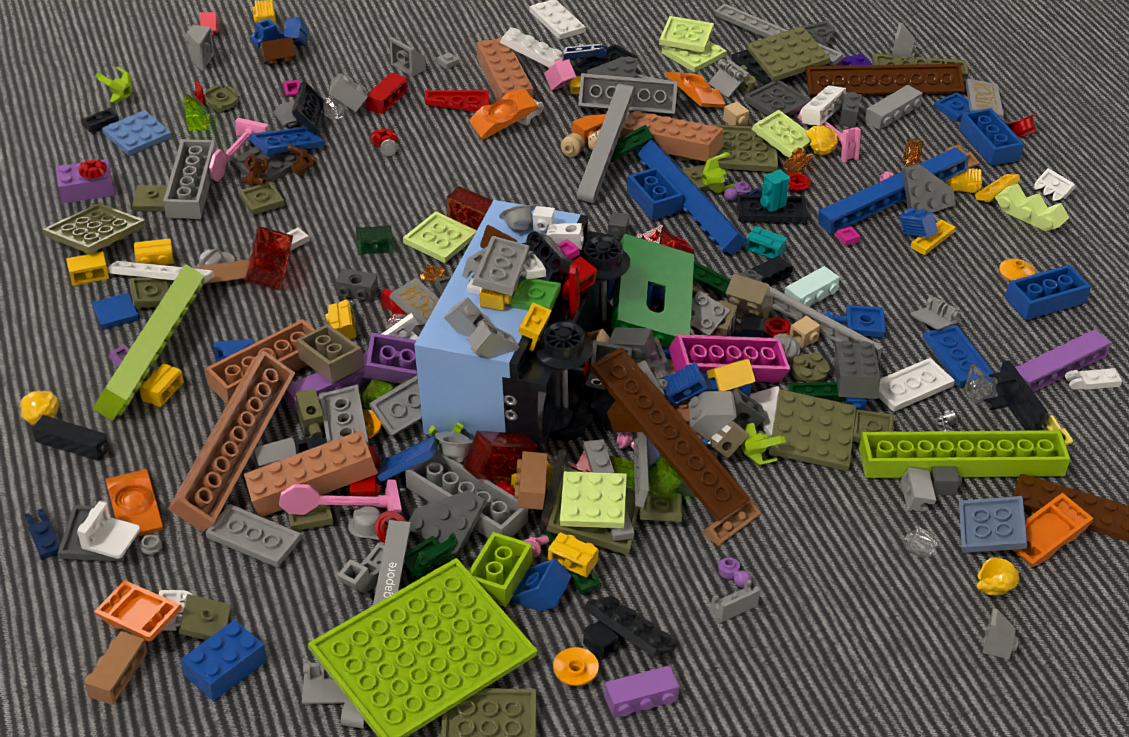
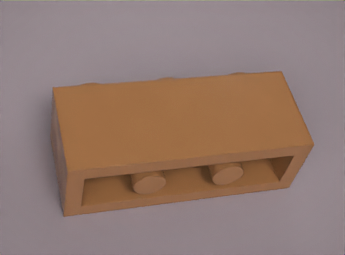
[514,451,547,510]
[85,631,148,705]

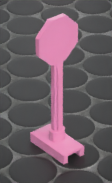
[798,112,861,163]
[209,118,268,182]
[279,480,402,515]

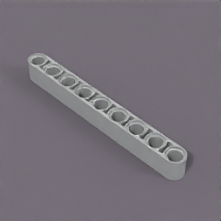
[577,83,635,203]

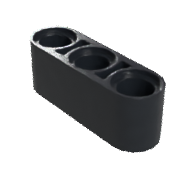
[526,231,574,276]
[751,256,793,286]

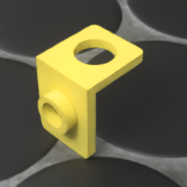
[1044,415,1073,445]

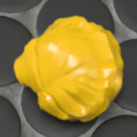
[805,125,838,156]
[20,391,59,425]
[977,557,1020,596]

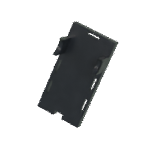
[983,360,1049,431]

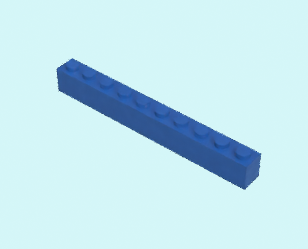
[638,139,747,256]
[818,148,968,234]

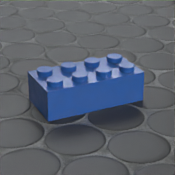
[959,108,1024,166]
[1005,265,1091,320]

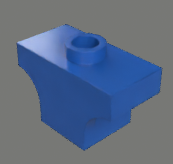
[250,18,285,48]
[214,339,253,361]

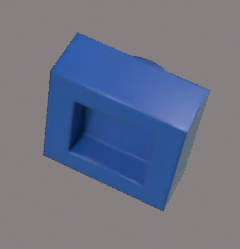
[844,397,867,410]

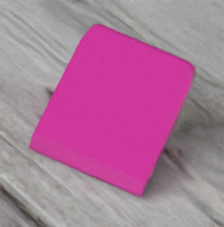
[283,79,300,97]

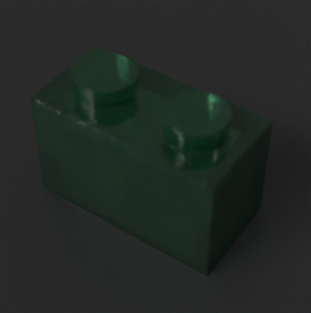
[356,225,393,255]

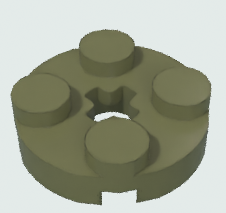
[205,85,238,113]
[791,352,830,382]

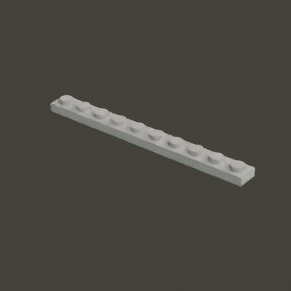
[715,4,843,66]

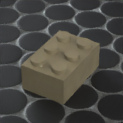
[726,273,773,321]
[296,324,364,383]

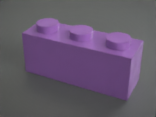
[604,666,679,718]

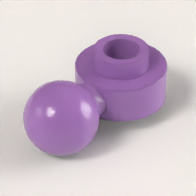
[724,181,751,201]
[718,558,751,588]

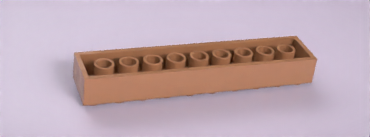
[168,350,295,532]

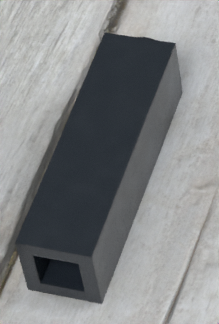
[32,415,109,461]

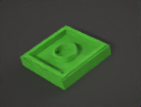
[510,277,561,310]

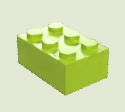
[469,532,533,607]

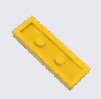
[975,174,1021,202]
[910,219,956,255]

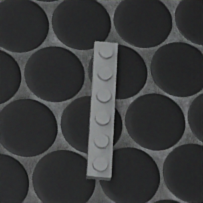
[583,439,634,541]

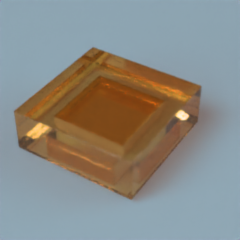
[420,264,444,283]

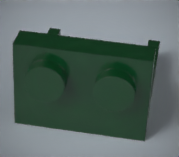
[403,532,457,582]

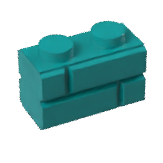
[760,169,790,212]
[745,226,787,259]

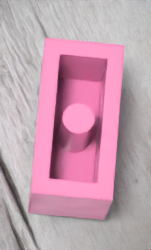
[544,59,576,91]

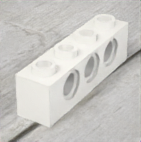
[800,86,846,126]

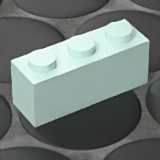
[785,266,840,307]

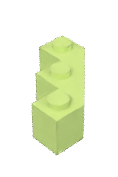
[995,183,1069,231]

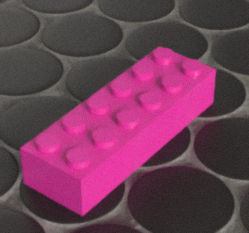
[669,334,790,383]

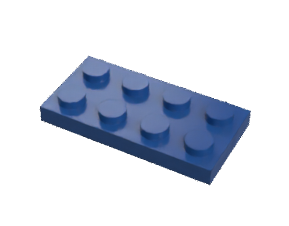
[249,127,324,155]
[923,325,993,387]

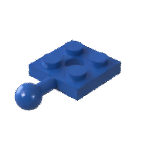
[823,305,885,337]

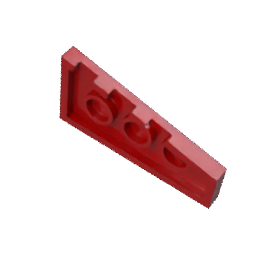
[425,90,489,112]

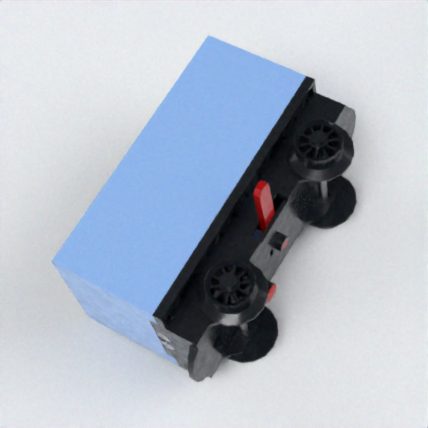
[414,200,631,454]

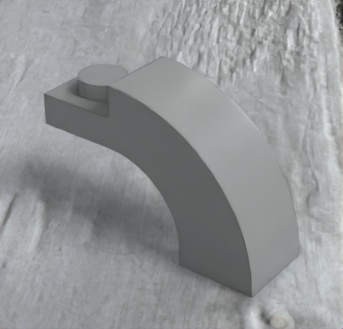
[337,543,384,592]

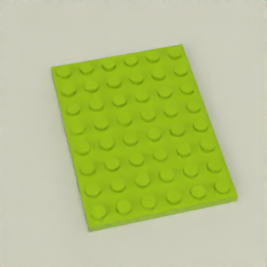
[308,558,538,737]

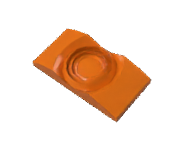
[665,72,726,108]
[469,89,539,141]
[105,469,163,537]
[1013,493,1094,567]
[94,580,182,641]

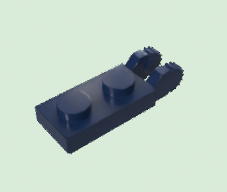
[563,44,608,60]
[25,508,60,560]

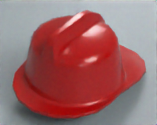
[1006,114,1036,137]

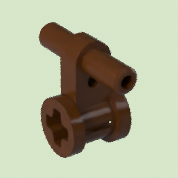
[287,144,317,176]
[242,154,269,186]

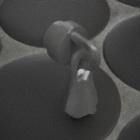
[935,409,958,431]

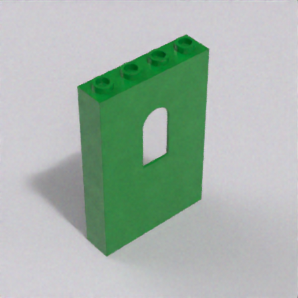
[611,234,694,348]

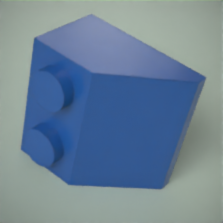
[511,558,572,612]

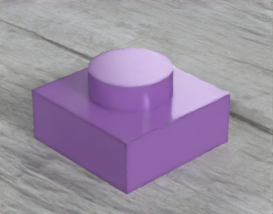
[108,344,130,367]

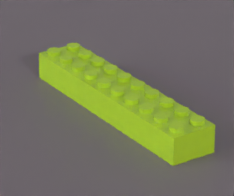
[92,264,204,421]
[859,431,1070,478]

